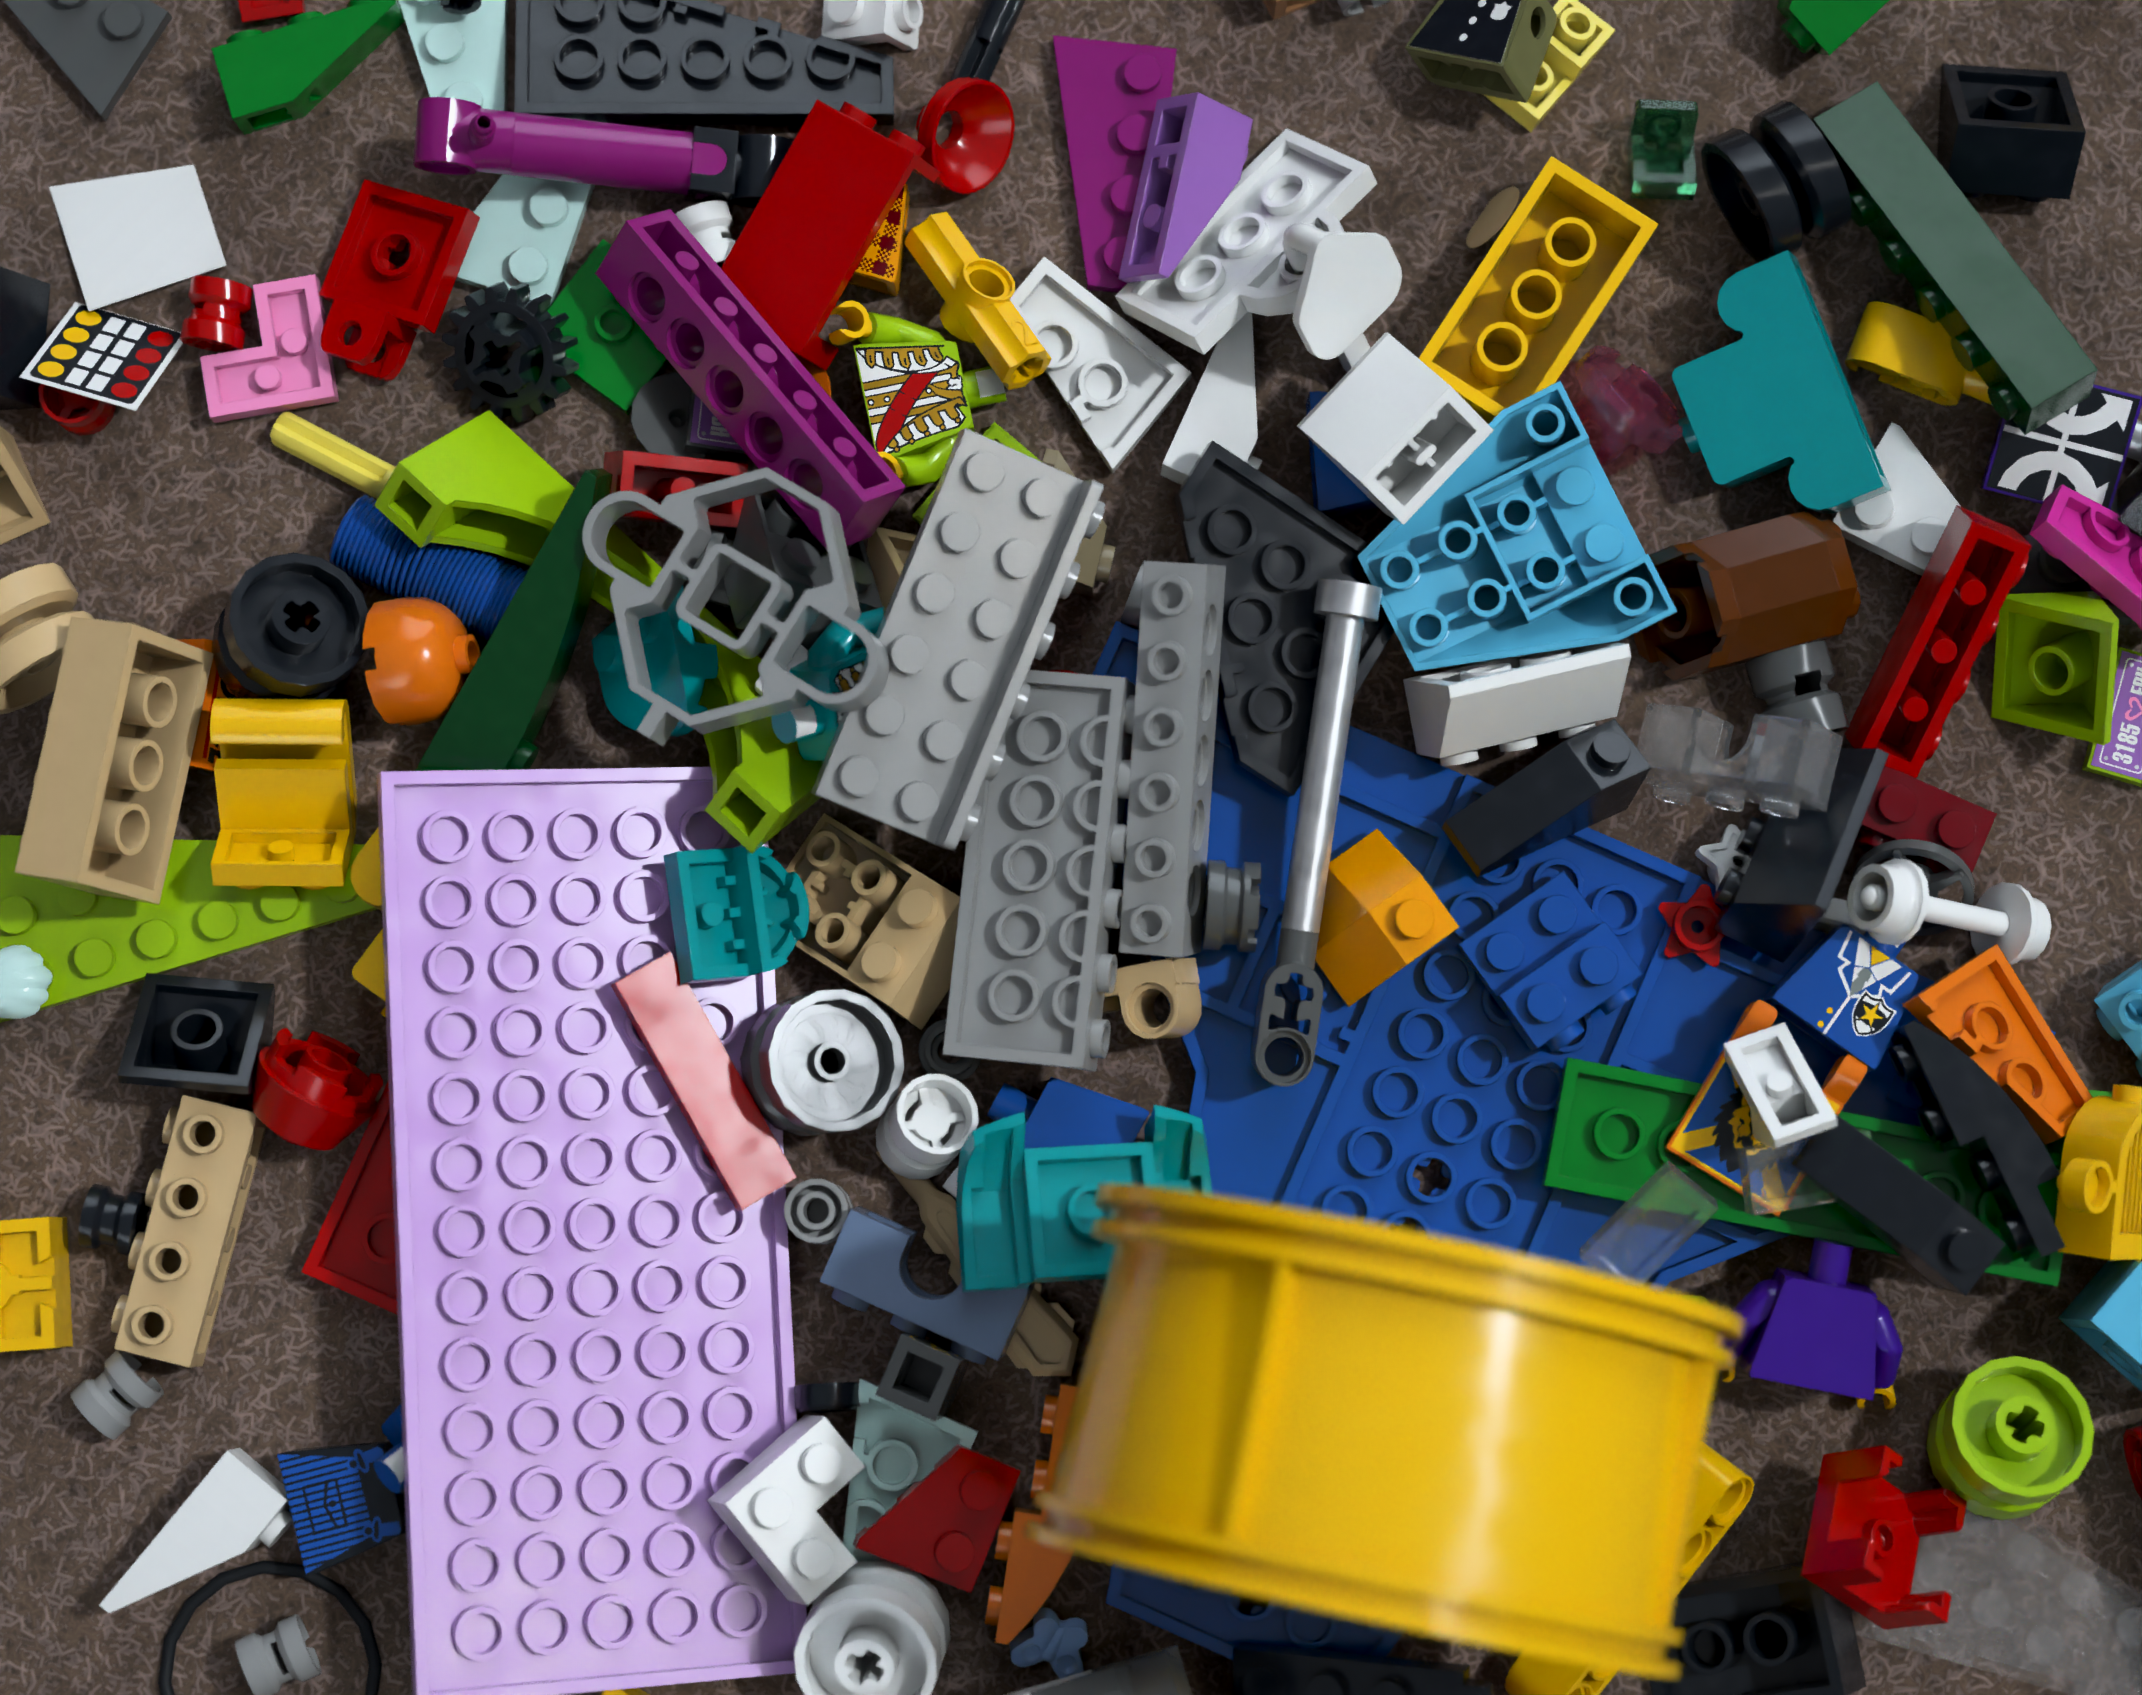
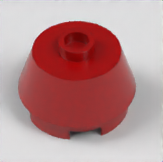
[252,1028,383,1151]

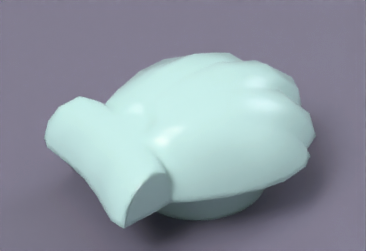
[0,945,53,1019]

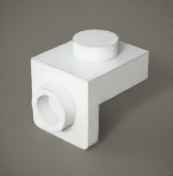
[822,0,923,51]

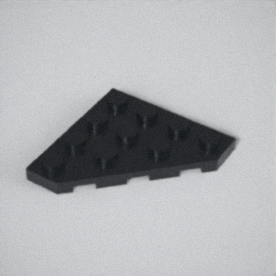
[1174,440,1394,797]

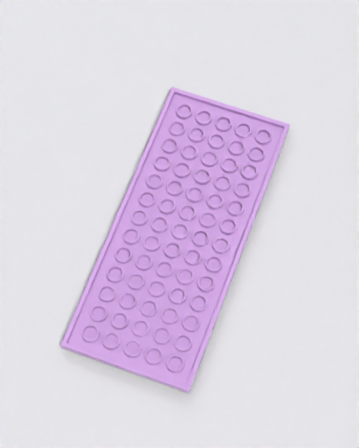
[377,767,807,1695]

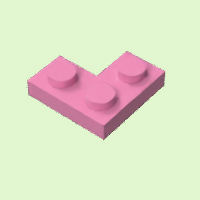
[200,274,339,423]

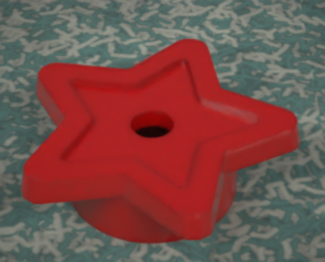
[1658,884,1726,967]

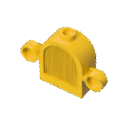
[2055,1084,2142,1260]

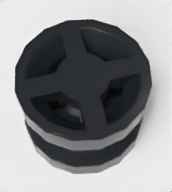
[78,1184,149,1256]

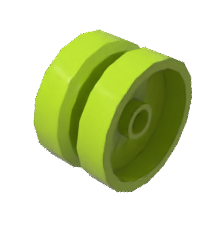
[1926,1356,2094,1520]

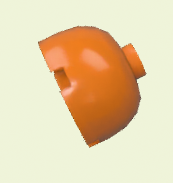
[362,597,480,726]

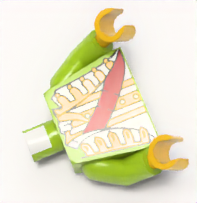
[829,300,1007,488]

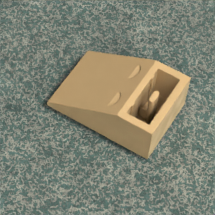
[785,813,960,1030]

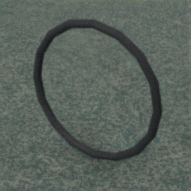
[158,1560,382,1695]

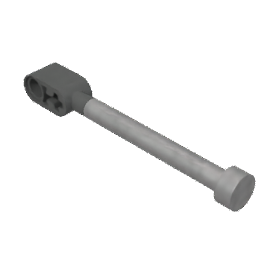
[1250,579,1382,1087]

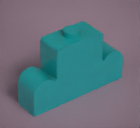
[1672,250,1891,514]

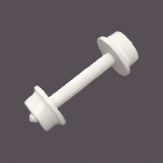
[1847,858,2052,965]

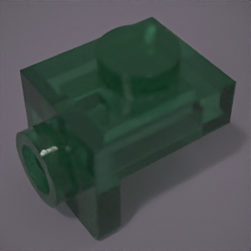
[1628,99,1699,201]

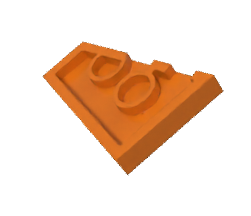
[1902,944,2093,1145]

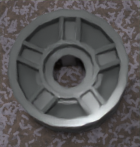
[1203,860,1261,953]

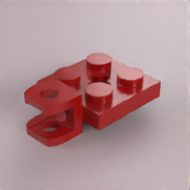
[319,179,480,382]

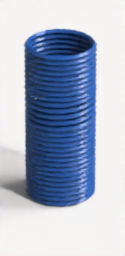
[329,494,528,642]

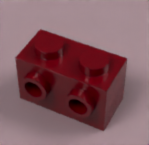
[1854,766,1997,873]

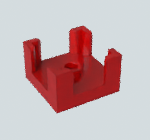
[1801,1445,1967,1630]

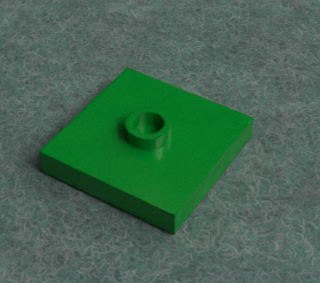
[547,239,669,415]

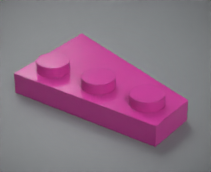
[2030,484,2142,631]

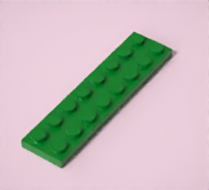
[1541,1057,2064,1287]

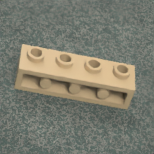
[111,1095,267,1368]

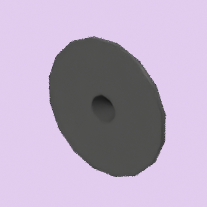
[631,372,706,459]

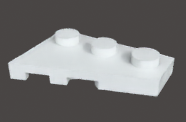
[1010,257,1192,474]

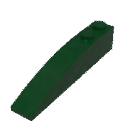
[415,468,613,771]

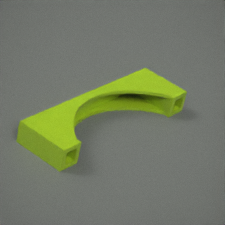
[374,410,824,854]

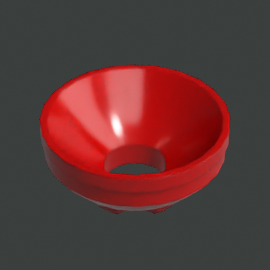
[916,77,1015,194]

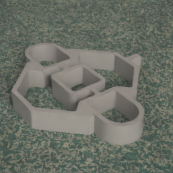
[582,467,889,746]

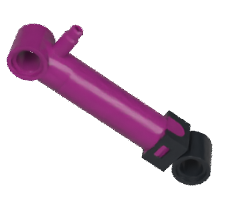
[413,97,794,208]

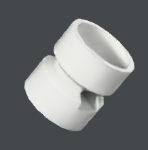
[876,1074,979,1180]

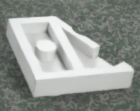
[1833,422,1961,576]

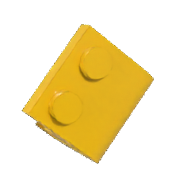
[210,698,357,890]

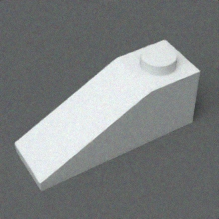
[1161,312,1263,485]
[99,1447,293,1613]

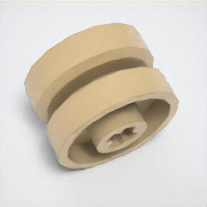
[0,563,94,715]

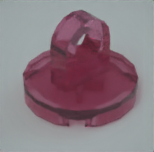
[1574,345,1683,467]

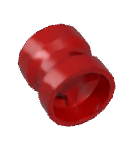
[179,275,254,353]
[39,384,116,436]

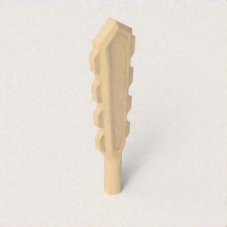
[876,1151,1079,1376]

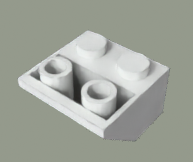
[1297,332,1494,525]

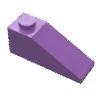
[1118,92,1253,283]

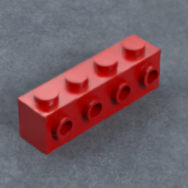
[1844,505,2032,778]

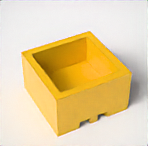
[0,1217,73,1352]

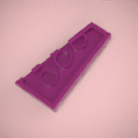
[1053,35,1177,293]

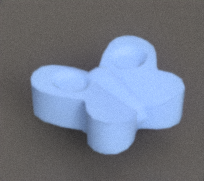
[1010,1607,1088,1678]

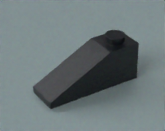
[1442,719,1652,877]
[1791,1114,2006,1296]

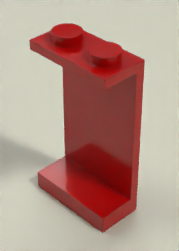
[721,99,940,371]

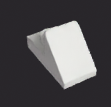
[1723,1022,1838,1148]

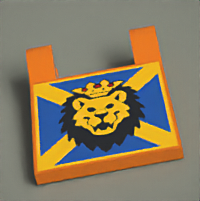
[1664,1000,1867,1217]

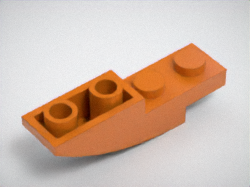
[985,1382,1078,1645]

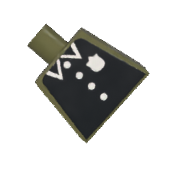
[1405,0,1557,103]

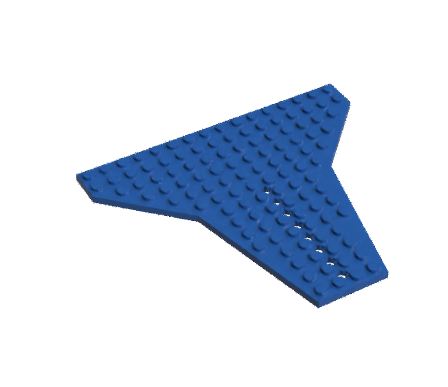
[1092,621,2056,1660]

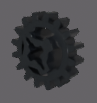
[442,282,579,423]

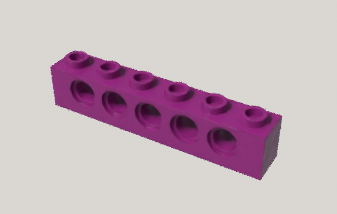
[595,209,906,549]

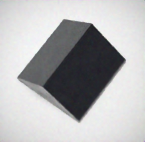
[117,973,275,1094]

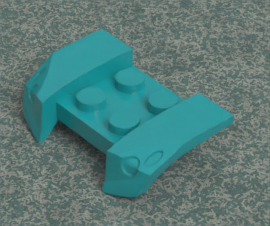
[956,1105,1213,1292]

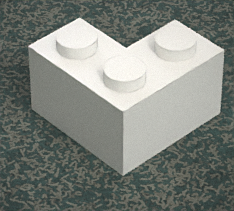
[707,1415,865,1606]

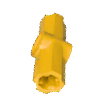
[904,212,1052,390]

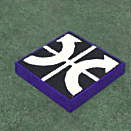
[1980,384,2142,510]

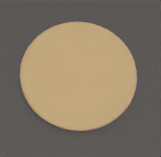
[1466,186,1519,248]

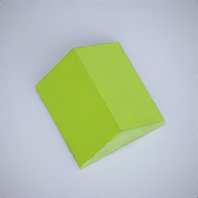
[1991,591,2119,745]

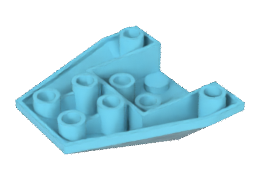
[1357,381,1677,672]

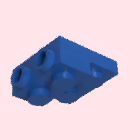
[1457,871,1643,1053]

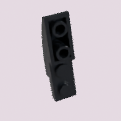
[1888,1021,2066,1262]

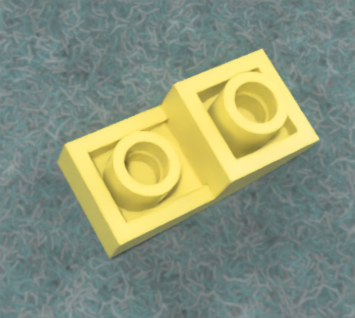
[1484,0,1615,132]

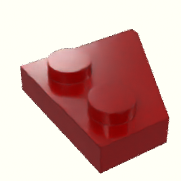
[853,1444,1021,1593]

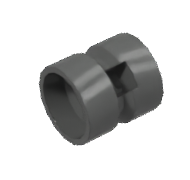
[1745,641,1850,750]

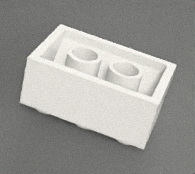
[1403,642,1631,766]

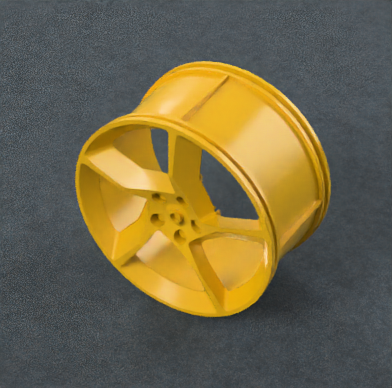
[1024,1183,1745,1679]

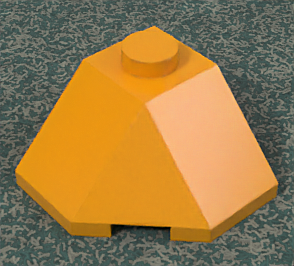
[1315,829,1459,1007]

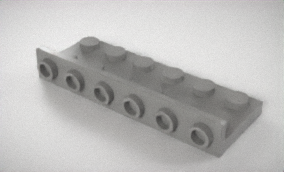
[811,428,1105,850]
[943,670,1136,1072]

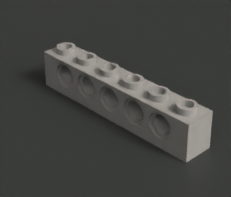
[1119,561,1226,958]

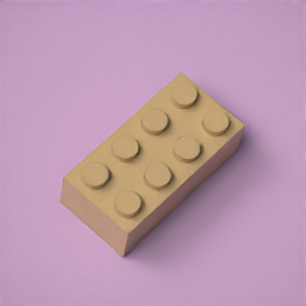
[15,616,214,905]

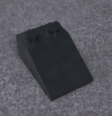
[1649,1562,1867,1695]

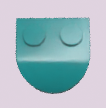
[592,585,718,737]
[663,845,809,984]

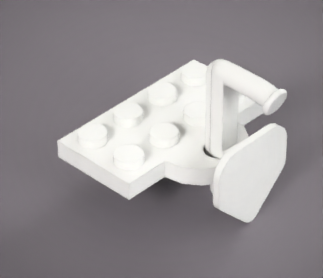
[1115,128,1402,372]

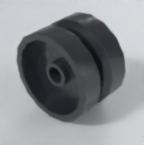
[1701,101,1851,263]
[211,552,368,699]

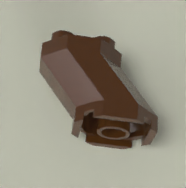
[1633,511,1861,681]

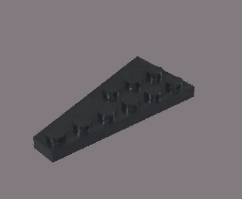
[514,0,894,125]

